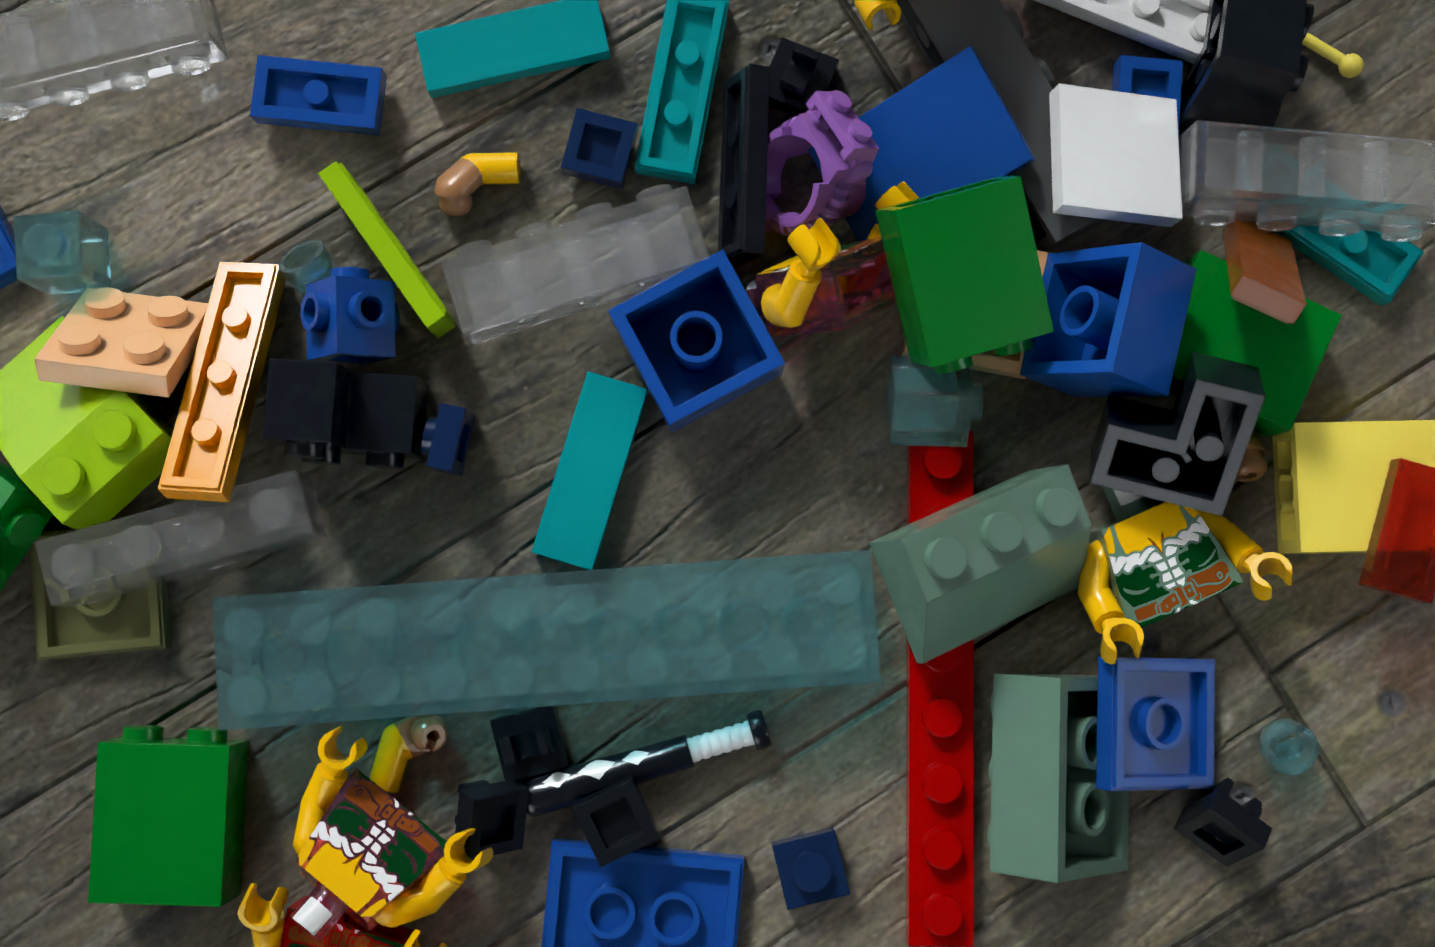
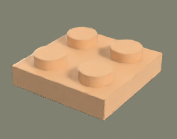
[34,287,208,398]

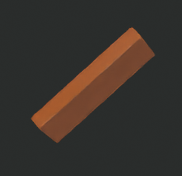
[1223,214,1306,324]

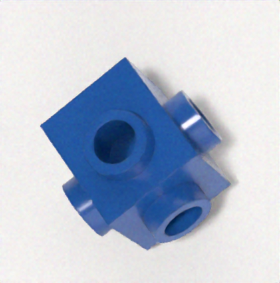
[300,267,400,364]

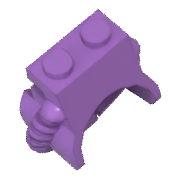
[765,90,879,237]

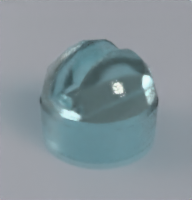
[278,239,335,294]
[1258,719,1319,775]

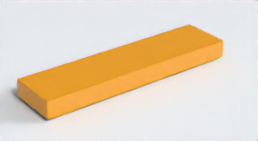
[158,262,287,502]

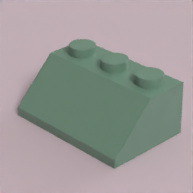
[869,464,1092,664]
[987,673,1130,883]

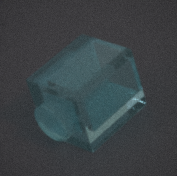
[13,210,112,295]
[886,355,983,447]

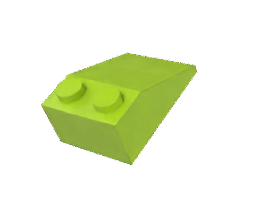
[0,316,173,536]

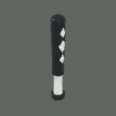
[522,710,772,817]

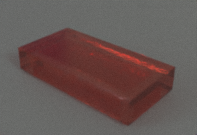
[1358,458,1435,604]

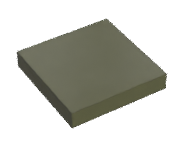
[30,522,172,661]

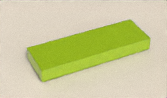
[318,161,456,339]

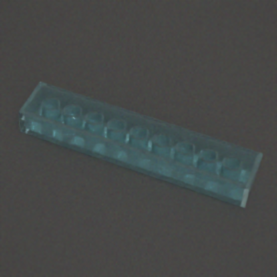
[213,550,881,730]

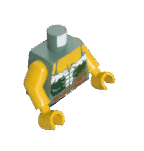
[1077,486,1293,664]

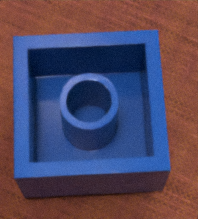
[1019,242,1197,397]
[608,249,785,433]

